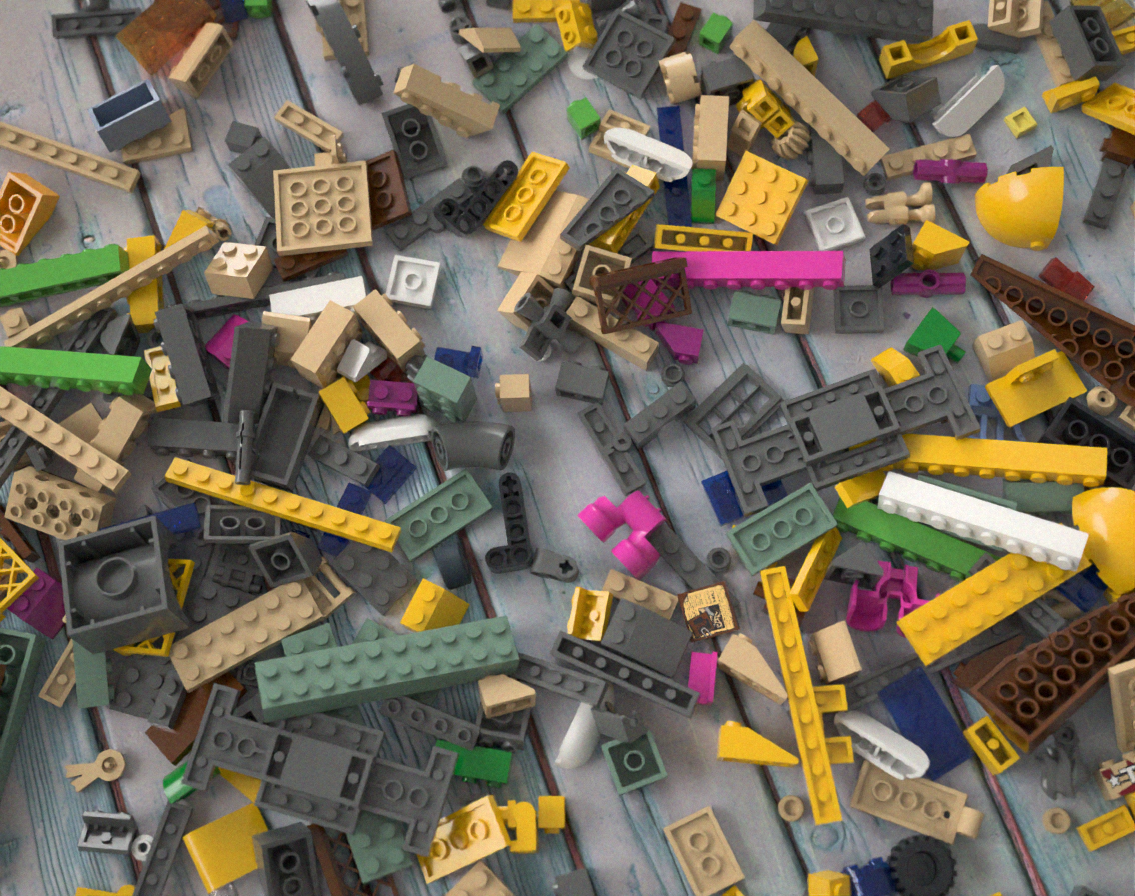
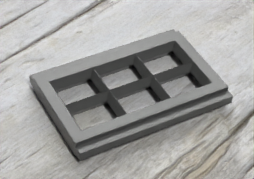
[683,363,785,459]

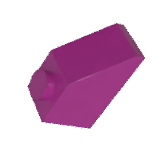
[655,321,704,365]

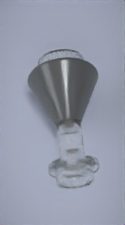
[595,0,646,30]

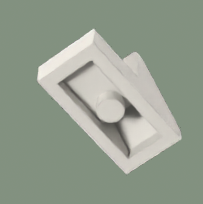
[337,339,387,383]

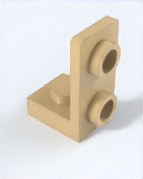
[314,135,347,166]

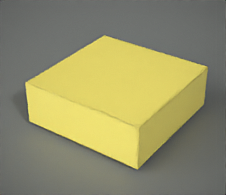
[1004,106,1038,139]

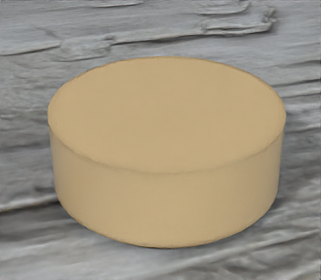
[778,795,804,822]
[1042,807,1071,834]

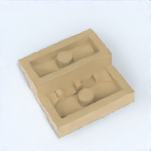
[589,109,651,169]
[58,403,103,444]

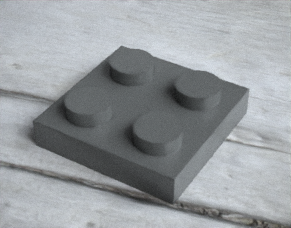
[833,285,885,334]

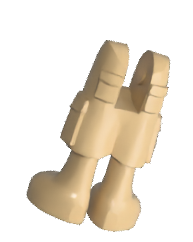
[865,182,935,225]

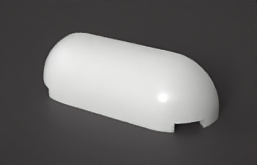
[932,65,1005,137]
[604,128,692,182]
[348,414,440,453]
[554,676,616,770]
[834,710,929,780]

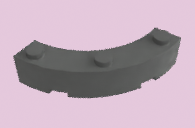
[306,0,383,106]

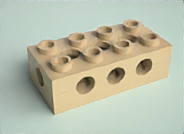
[4,466,116,540]

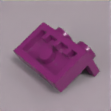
[367,380,418,417]

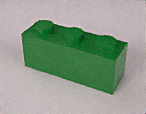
[435,740,514,788]

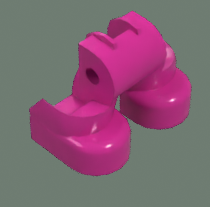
[577,490,667,581]
[846,561,940,638]

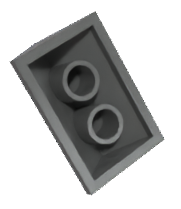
[203,505,280,544]
[824,541,884,590]

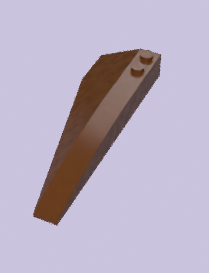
[970,254,1135,408]
[970,592,1135,756]

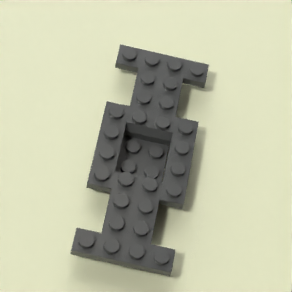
[711,344,981,517]
[181,683,459,857]

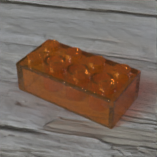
[115,0,218,76]

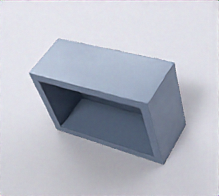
[87,78,171,153]

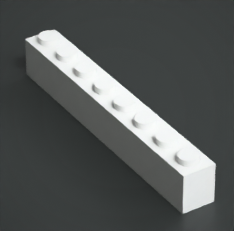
[877,471,1089,572]

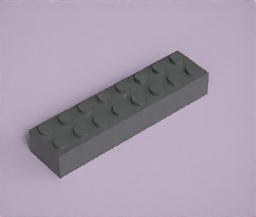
[753,0,934,44]

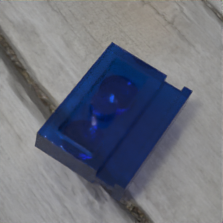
[361,445,417,504]

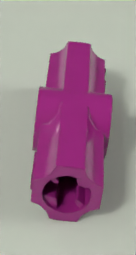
[913,159,988,184]
[890,269,966,298]

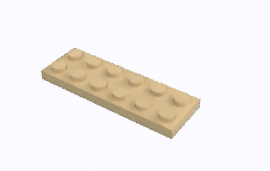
[169,579,324,693]

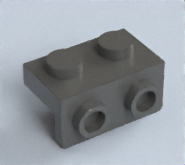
[77,810,138,855]

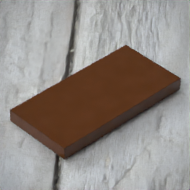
[145,671,248,766]

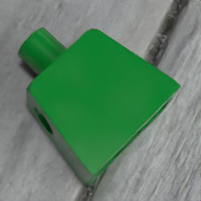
[903,307,966,364]

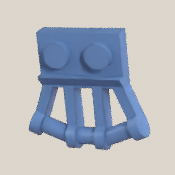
[965,384,1026,442]

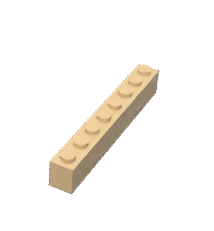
[729,19,890,176]

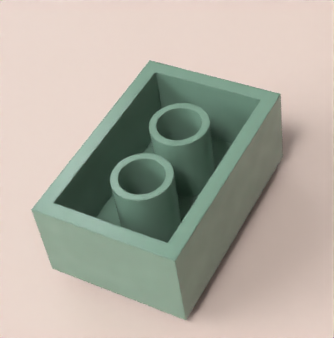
[413,356,477,423]

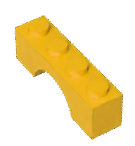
[879,20,978,79]

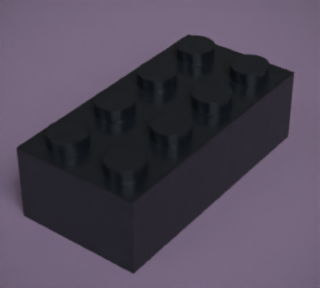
[1037,397,1135,490]

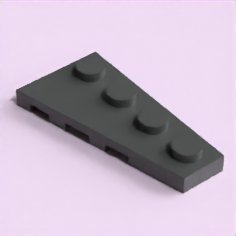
[560,167,655,251]

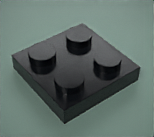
[870,224,914,288]

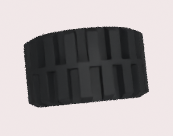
[886,835,957,896]

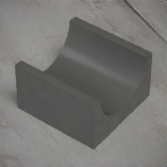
[58,515,189,654]

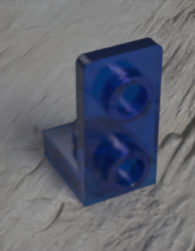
[434,346,484,379]

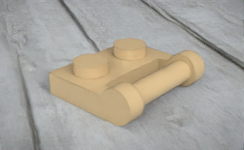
[303,556,356,622]

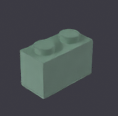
[727,290,781,335]

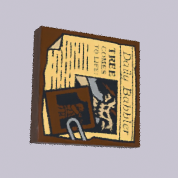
[677,580,740,643]

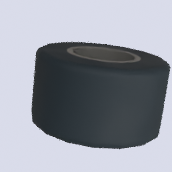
[435,541,472,590]

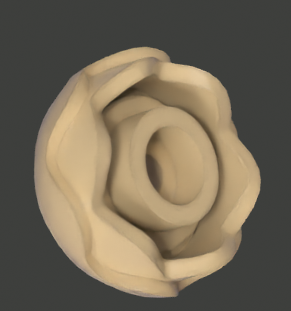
[1086,386,1118,416]

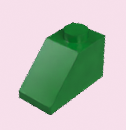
[691,169,716,224]

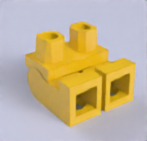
[736,79,795,138]
[498,800,539,854]

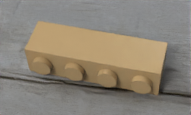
[566,296,659,371]

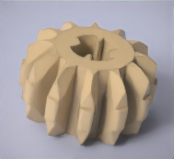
[771,119,811,161]

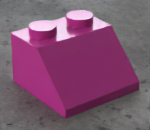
[205,314,248,370]

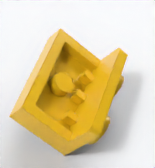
[555,0,598,52]
[1042,77,1100,113]
[567,587,613,642]

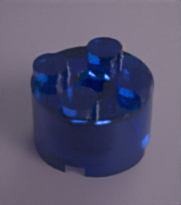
[839,857,898,896]

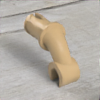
[195,206,231,241]

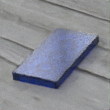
[876,666,976,782]

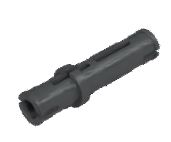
[234,410,256,485]

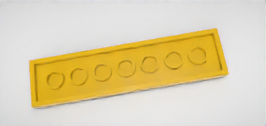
[896,523,1092,666]

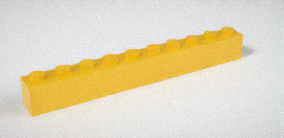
[849,433,1107,487]

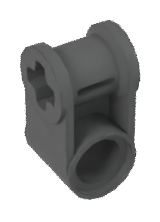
[530,548,579,583]

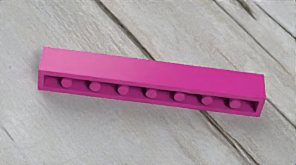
[651,251,846,290]

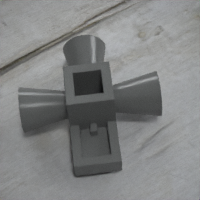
[514,288,584,361]

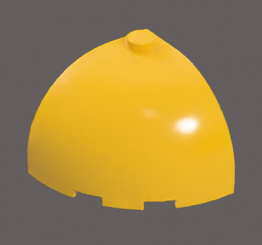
[975,167,1064,251]
[1072,487,1135,595]

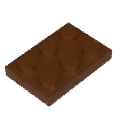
[366,150,412,231]

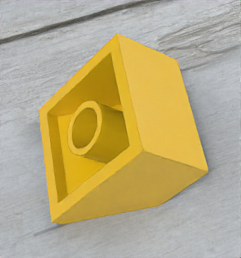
[911,220,969,271]
[400,578,470,633]

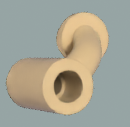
[1039,589,1080,620]

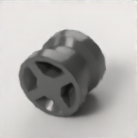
[449,16,472,45]

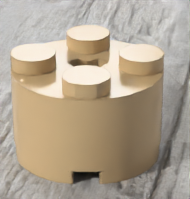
[659,51,702,104]

